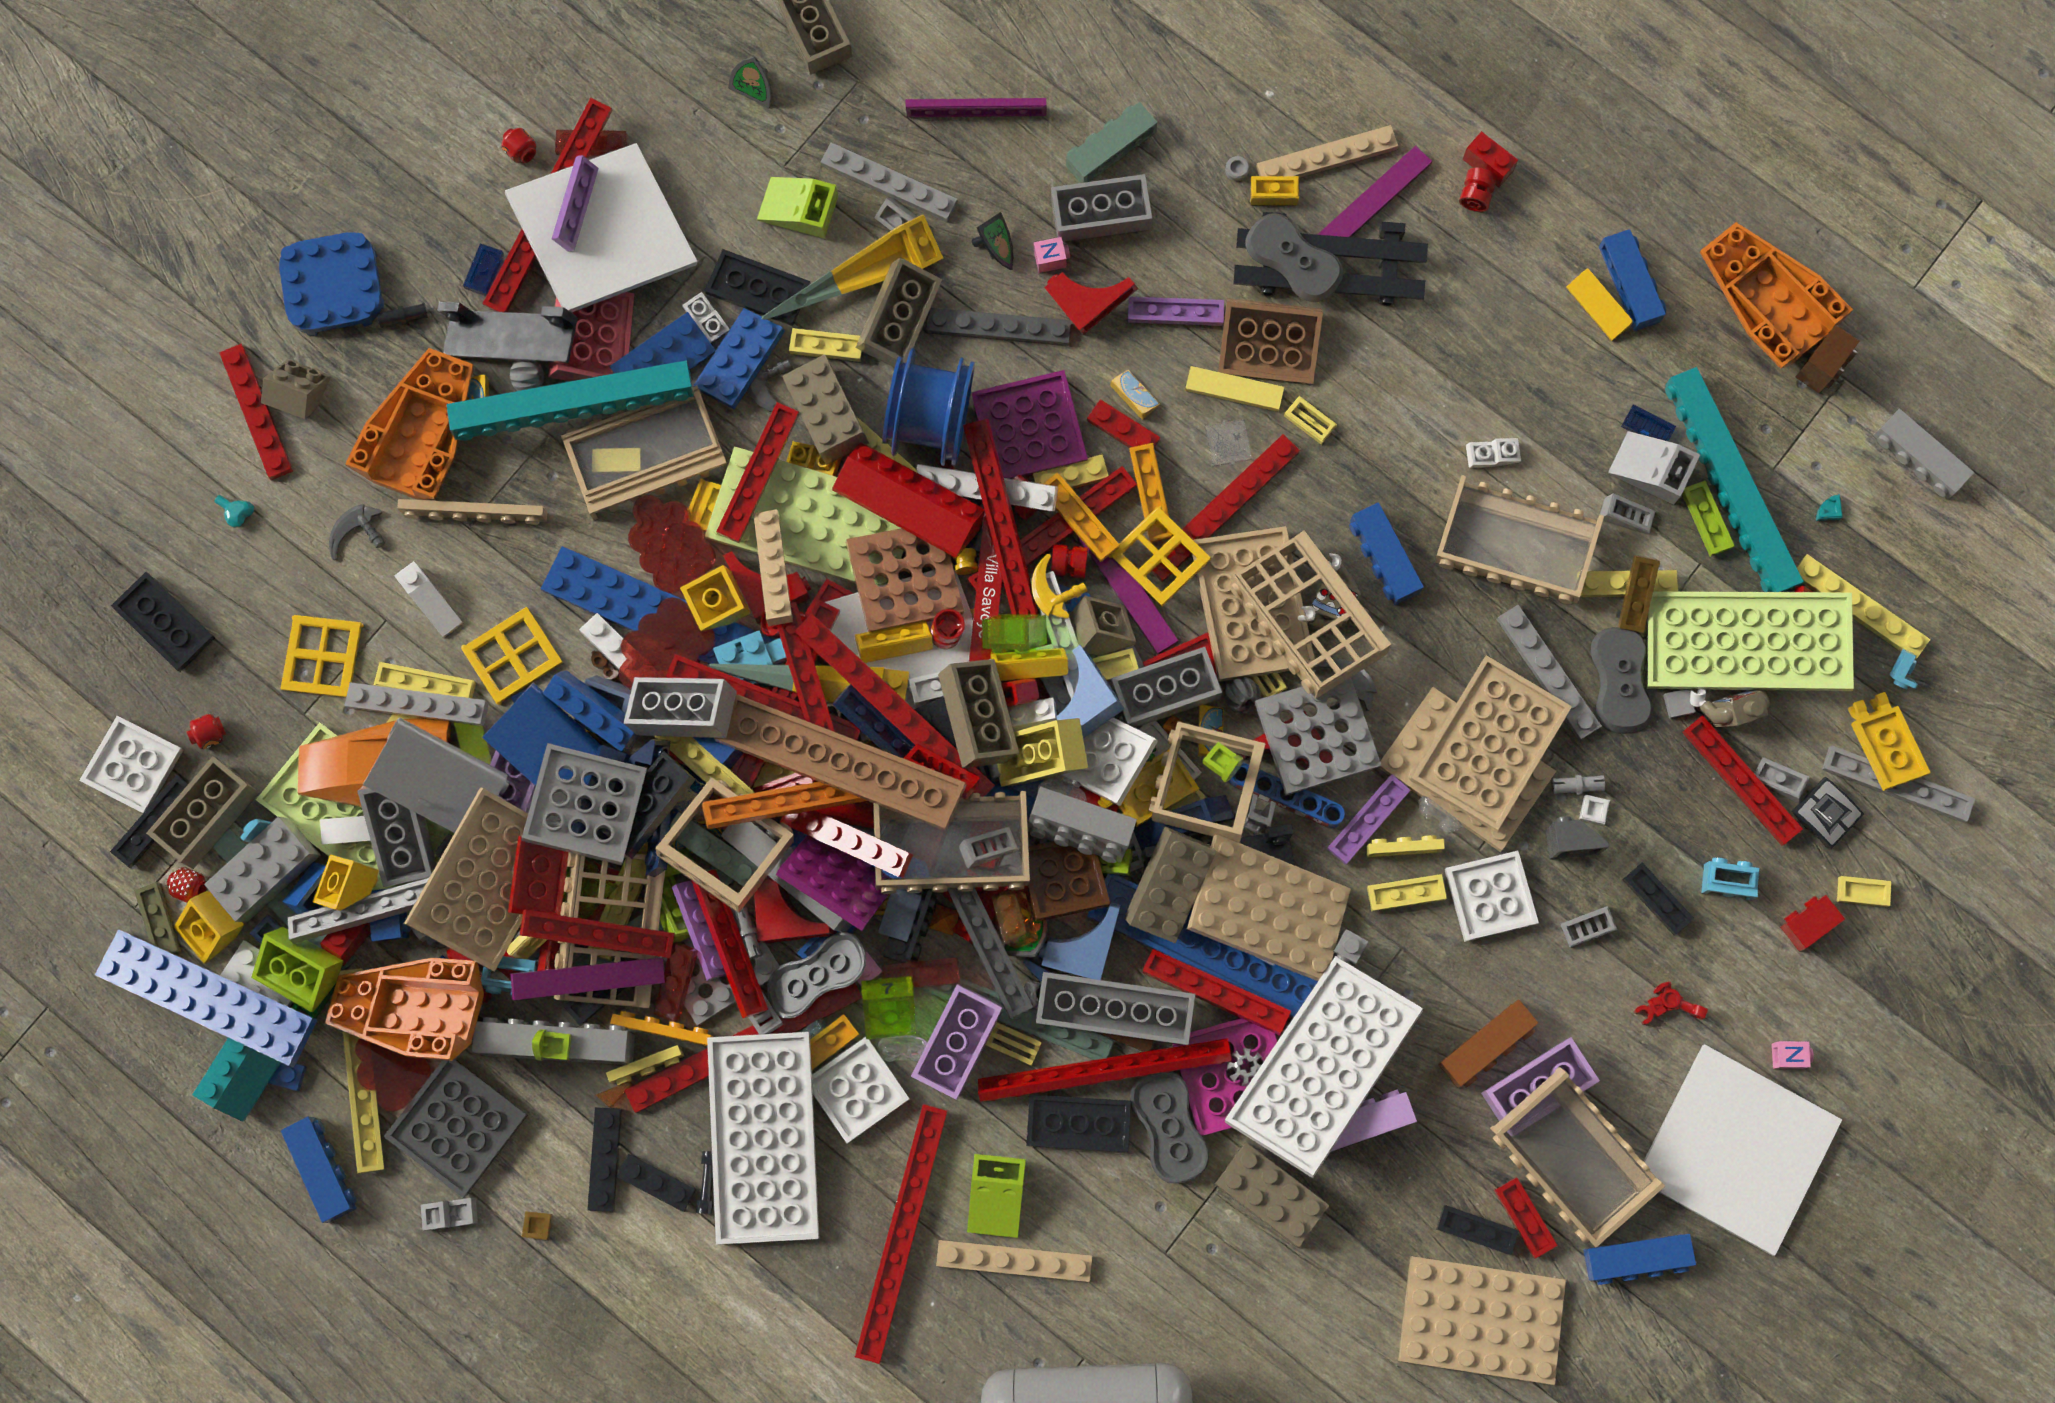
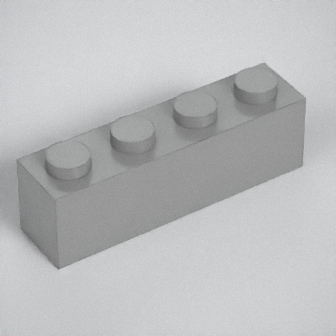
[1874,409,1974,500]

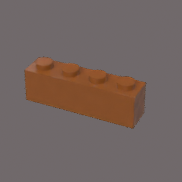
[1438,999,1538,1088]

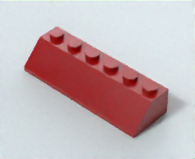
[832,442,985,558]

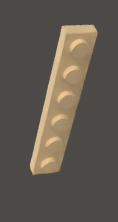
[1256,125,1398,178]
[397,499,548,525]
[753,509,793,626]
[936,1240,1092,1282]

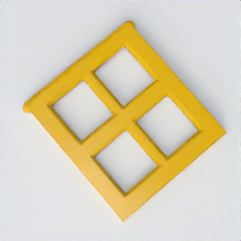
[1108,506,1211,606]
[461,607,563,705]
[280,615,364,698]

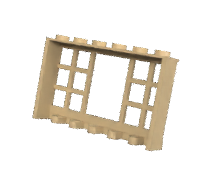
[1230,531,1391,699]
[554,852,665,1008]

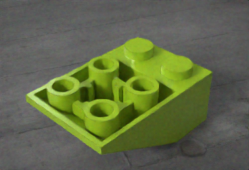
[757,177,838,239]
[967,1154,1026,1238]

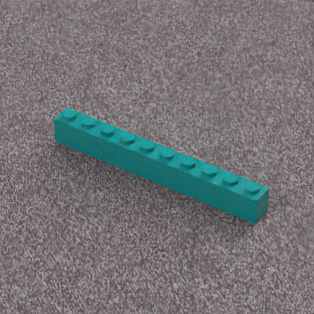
[446,360,694,441]
[1665,367,1804,592]

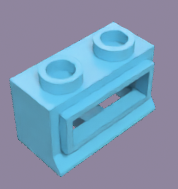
[1701,858,1759,900]
[481,956,538,996]

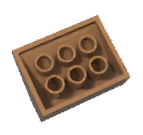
[1218,298,1323,384]

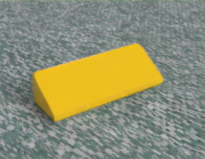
[1566,268,1633,341]
[854,621,933,663]
[991,648,1068,681]

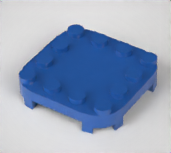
[279,232,384,336]

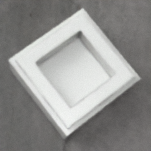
[1579,795,1610,826]

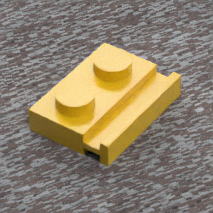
[683,478,721,532]

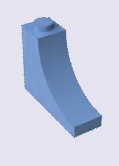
[1056,645,1125,738]
[1039,902,1121,980]

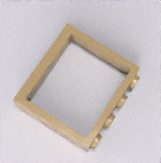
[1149,722,1265,843]
[656,777,794,913]

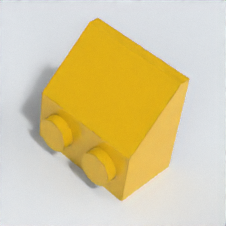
[680,565,751,631]
[313,855,379,911]
[174,890,244,964]

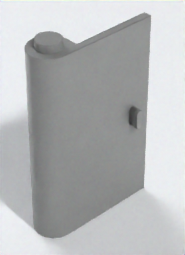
[363,717,510,833]

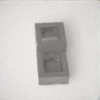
[421,1198,478,1231]

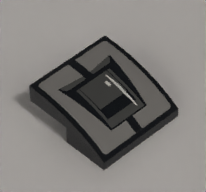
[1791,777,1864,849]

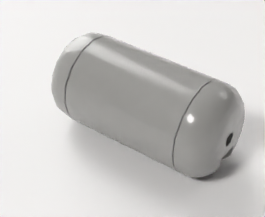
[981,1363,1193,1403]

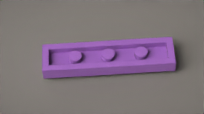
[552,155,599,251]
[1128,297,1224,326]
[1327,774,1410,865]
[672,880,726,981]

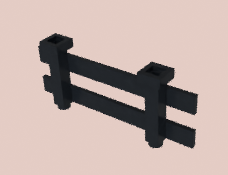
[1233,212,1428,306]

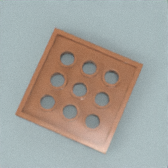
[846,528,964,632]

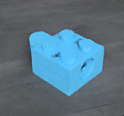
[713,631,787,688]

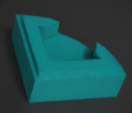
[1816,494,1843,521]

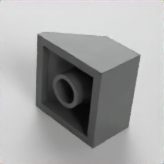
[1546,816,1609,859]

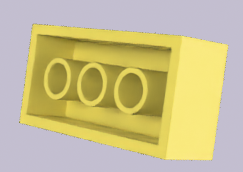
[997,718,1088,787]

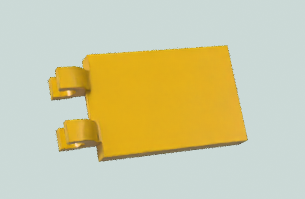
[1848,692,1931,791]
[1098,749,1199,827]

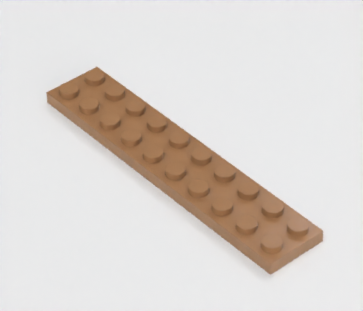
[714,694,966,831]

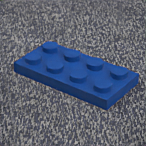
[693,308,785,410]
[609,312,716,374]

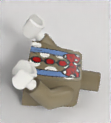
[1298,553,1369,630]
[1690,689,1771,727]

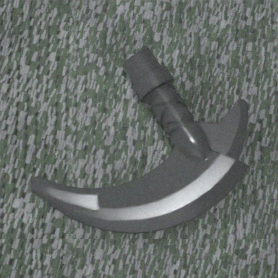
[747,360,793,412]
[329,504,385,561]
[1318,659,1377,711]

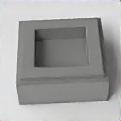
[1663,689,1695,719]

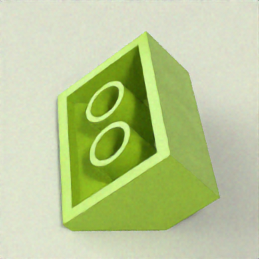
[251,927,343,1012]

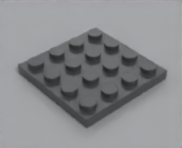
[384,1059,528,1198]

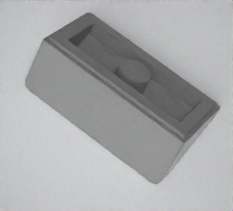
[874,198,917,230]

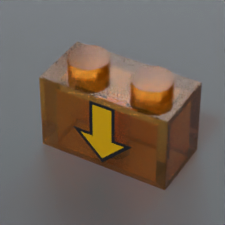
[991,889,1039,949]

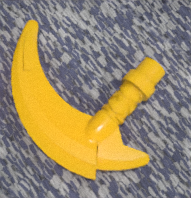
[1032,554,1087,618]

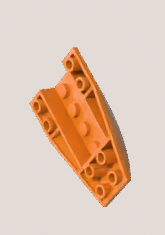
[1700,222,1853,369]
[345,348,474,500]
[298,718,451,807]
[325,958,484,1061]

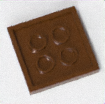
[1018,841,1110,922]

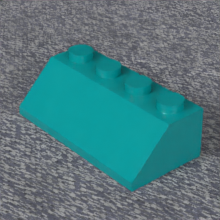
[192,1038,281,1122]

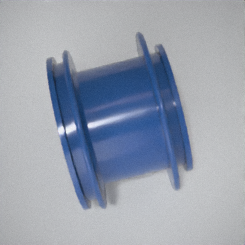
[882,348,975,466]

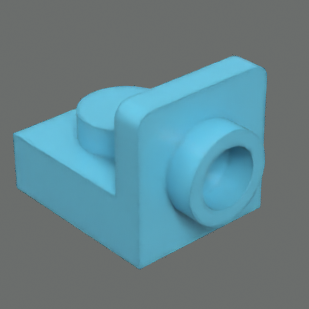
[1889,648,1918,689]

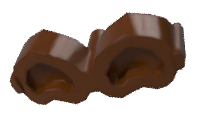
[591,650,620,681]

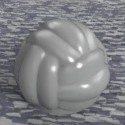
[1024,981,1041,1009]

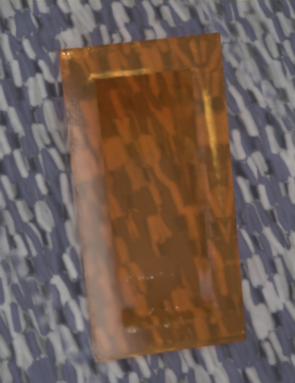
[596,1081,632,1108]

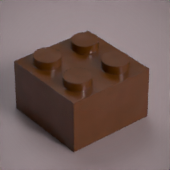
[1795,324,1860,393]

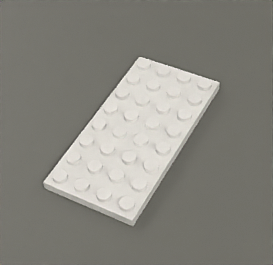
[1225,956,1423,1178]
[707,1032,819,1244]

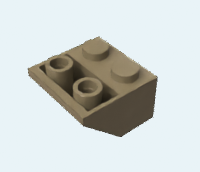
[261,359,330,419]

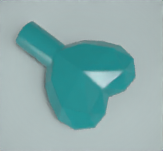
[214,495,254,528]

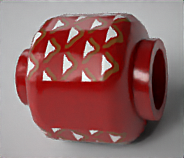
[167,867,207,903]

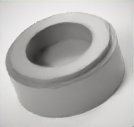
[1225,156,1249,182]

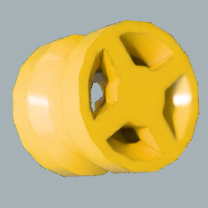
[953,548,979,575]

